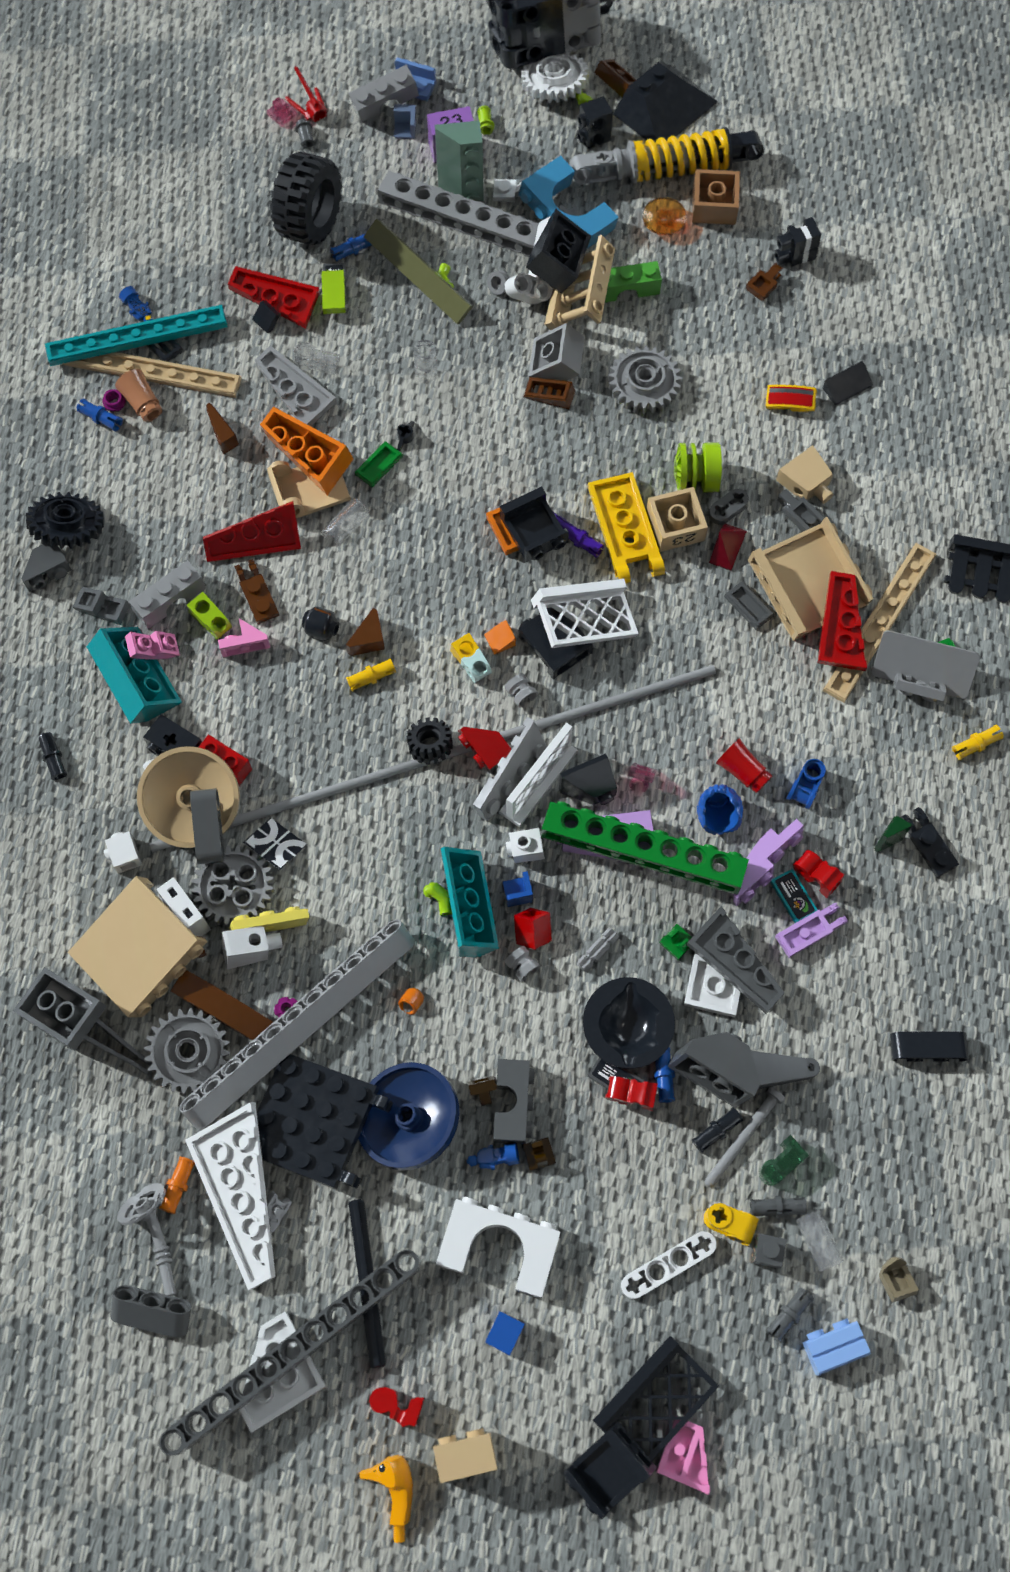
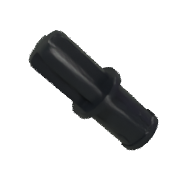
[38,732,67,781]

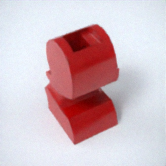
[793,850,845,899]
[605,1076,658,1111]
[369,1387,425,1427]

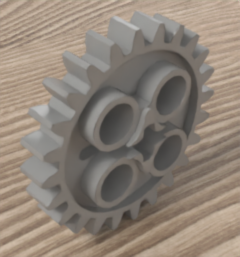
[191,845,275,927]

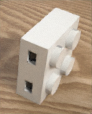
[156,877,211,937]

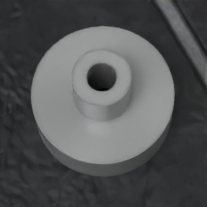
[487,270,510,295]

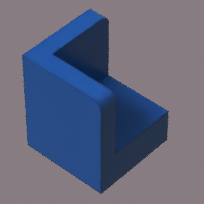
[502,871,533,907]
[486,1311,525,1356]

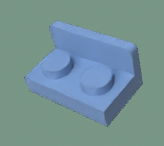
[395,58,436,101]

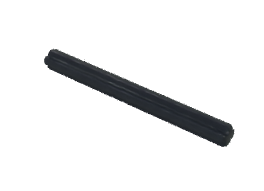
[349,1199,386,1368]

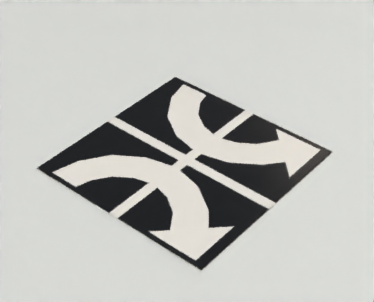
[243,818,307,870]

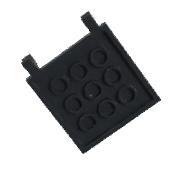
[257,1054,393,1190]

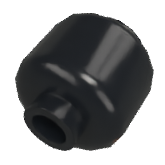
[302,606,339,641]

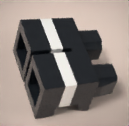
[774,217,821,266]

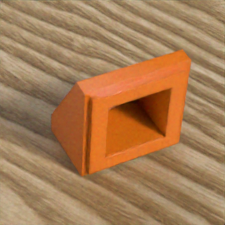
[484,620,516,655]

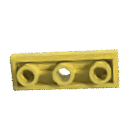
[229,906,309,932]

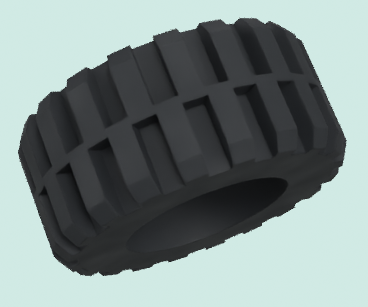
[270,151,342,245]

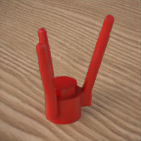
[285,66,328,122]

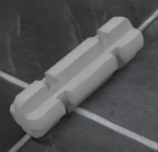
[577,928,618,972]

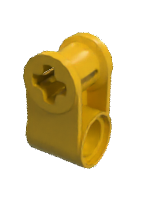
[704,1203,759,1246]

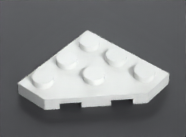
[239,1311,327,1433]

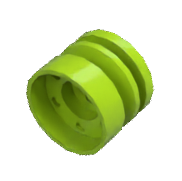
[674,442,722,492]

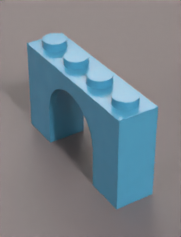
[518,156,619,249]

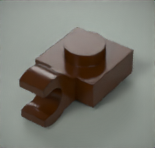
[745,263,783,302]

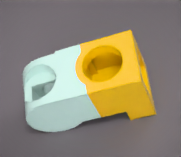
[450,633,492,683]

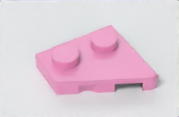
[656,1420,710,1495]

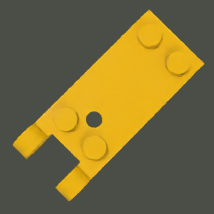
[588,472,665,583]

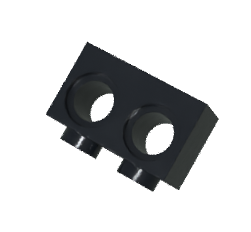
[577,96,613,149]

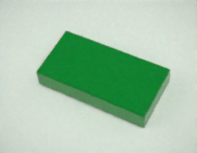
[355,441,403,488]

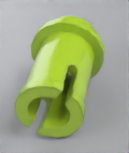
[477,106,495,135]

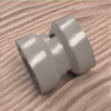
[505,673,538,708]
[504,946,540,982]

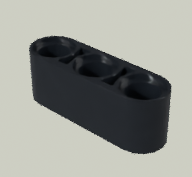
[890,1031,969,1062]

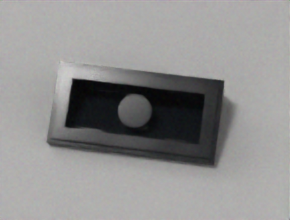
[822,361,873,405]

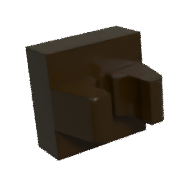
[467,1076,497,1106]
[523,1137,556,1172]

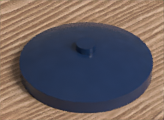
[358,1062,460,1170]

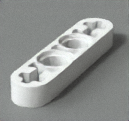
[621,1231,716,1299]

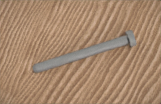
[705,1087,785,1188]

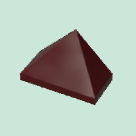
[709,523,747,571]

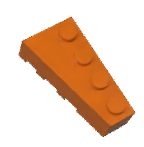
[260,407,354,496]

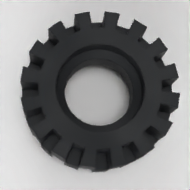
[406,717,453,765]

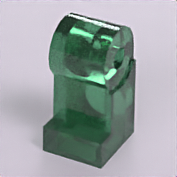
[759,1135,809,1186]

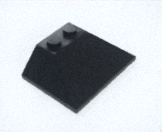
[613,62,718,142]

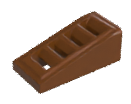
[523,377,576,409]
[206,402,238,454]

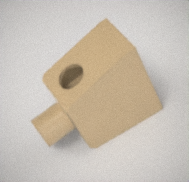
[776,445,834,504]

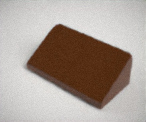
[594,59,636,97]

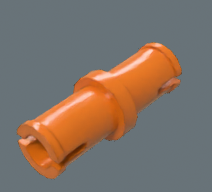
[159,1156,195,1214]

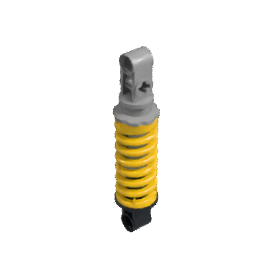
[570,127,764,185]

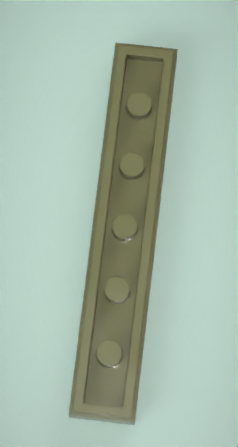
[363,218,473,324]

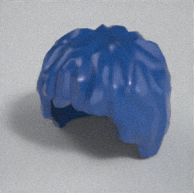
[697,784,744,835]

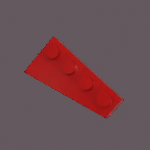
[228,266,320,329]

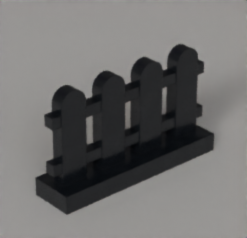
[944,534,1010,603]

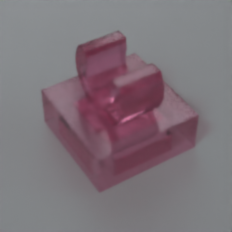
[266,97,297,127]
[628,763,657,792]

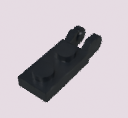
[900,807,959,878]

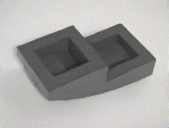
[73,587,130,625]

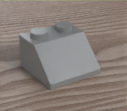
[528,323,585,381]

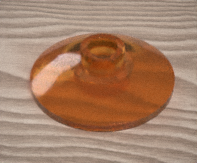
[642,197,687,235]

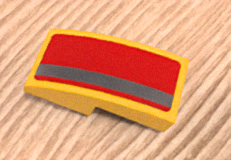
[765,385,817,412]

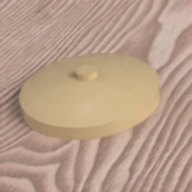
[137,747,240,848]

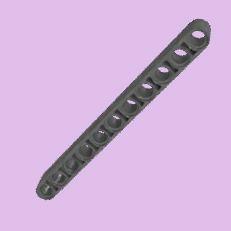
[159,1250,420,1456]

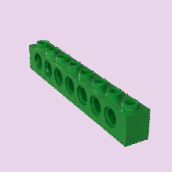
[541,801,749,895]

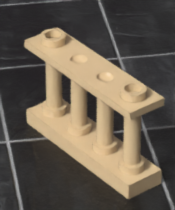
[545,235,615,330]

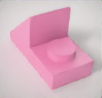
[218,619,270,657]

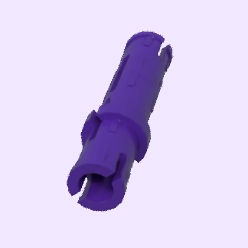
[553,512,605,558]

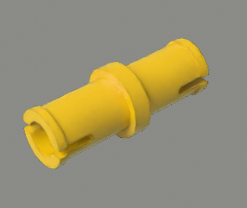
[346,658,396,692]
[952,725,1004,760]

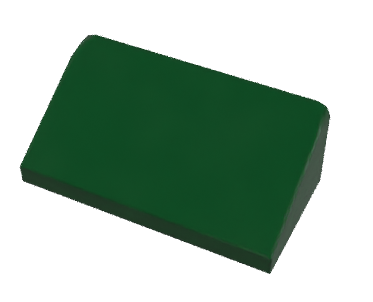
[874,815,912,853]

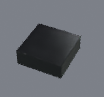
[252,300,281,333]

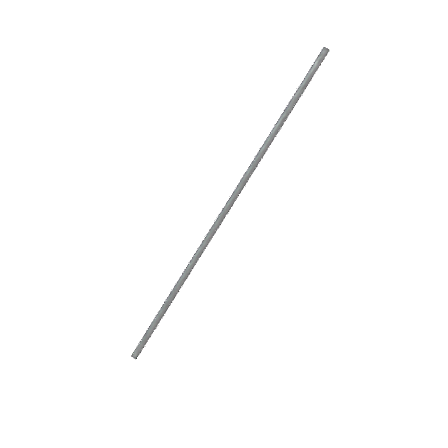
[150,665,716,852]

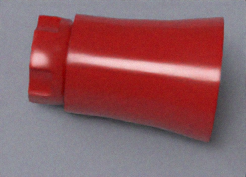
[716,738,772,793]

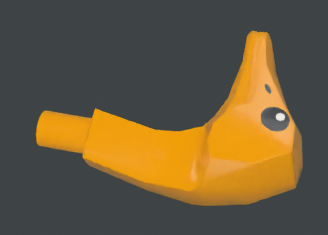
[359,1455,413,1543]

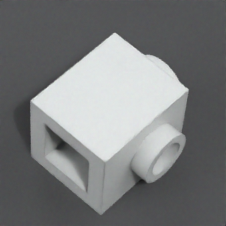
[506,828,545,863]
[104,831,142,874]

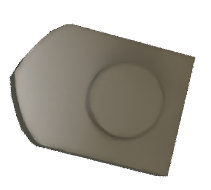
[879,1257,919,1303]

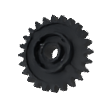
[26,492,104,549]

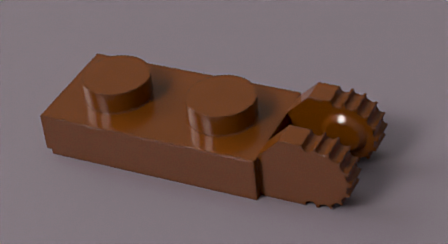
[234,559,280,625]

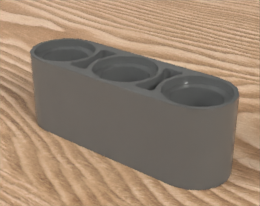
[190,788,225,865]
[110,1285,192,1337]

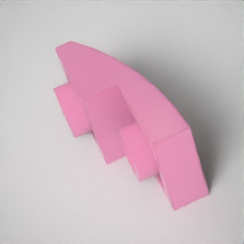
[125,631,180,659]

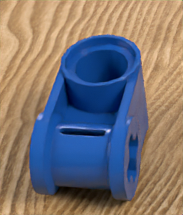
[786,759,826,810]

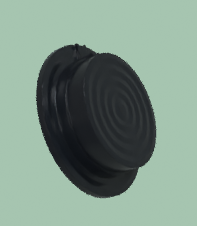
[583,977,675,1069]

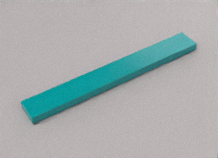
[45,305,228,367]

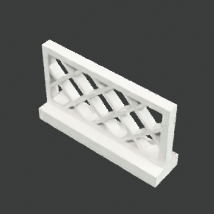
[531,579,639,648]
[499,723,578,828]

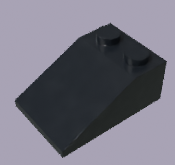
[526,209,591,294]

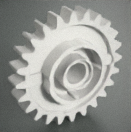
[521,52,589,103]

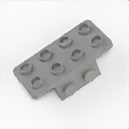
[872,630,980,702]

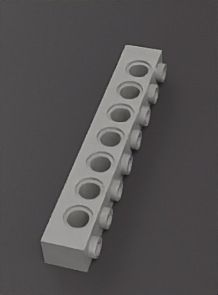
[378,170,539,257]

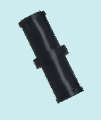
[691,1107,744,1153]

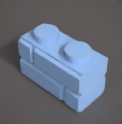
[802,1318,871,1375]

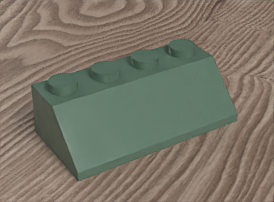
[435,121,484,202]

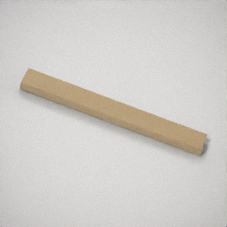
[61,352,241,398]
[823,543,937,703]

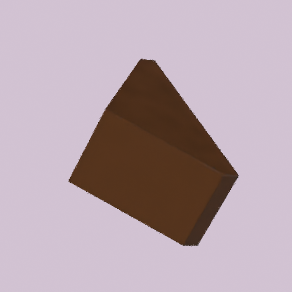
[346,608,385,656]

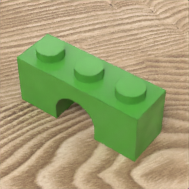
[605,261,662,303]

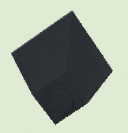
[559,753,617,805]

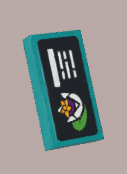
[770,869,818,923]

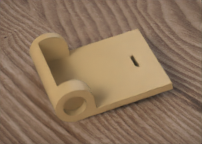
[267,461,351,518]

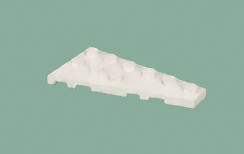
[185,1102,276,1290]

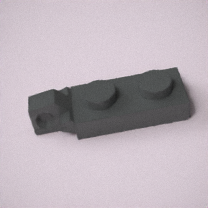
[777,489,825,532]

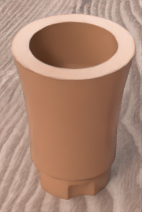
[115,369,163,422]

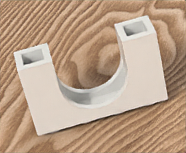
[436,1197,560,1299]

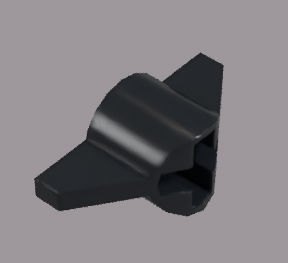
[397,421,415,452]

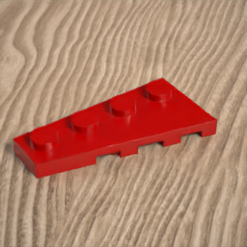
[203,501,301,562]
[817,571,867,671]

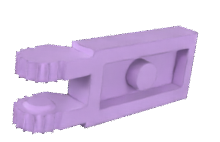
[775,903,848,958]

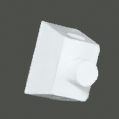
[222,926,283,970]

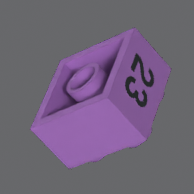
[427,106,474,164]

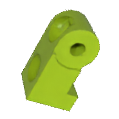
[187,592,232,640]

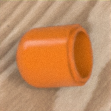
[398,988,424,1015]

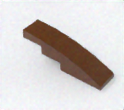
[170,970,273,1041]

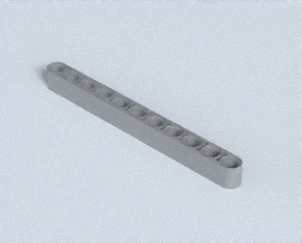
[179,919,415,1130]

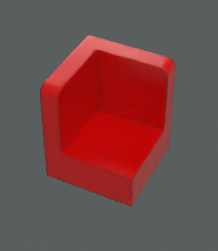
[514,908,552,949]

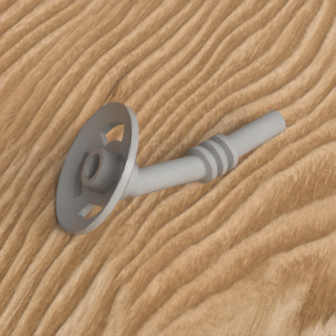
[117,1183,176,1296]

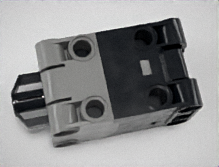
[486,0,615,69]

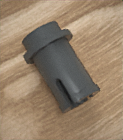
[295,119,315,148]

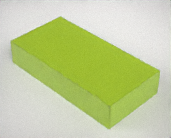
[321,270,346,314]

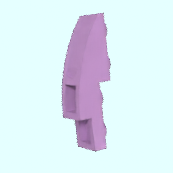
[733,819,804,906]

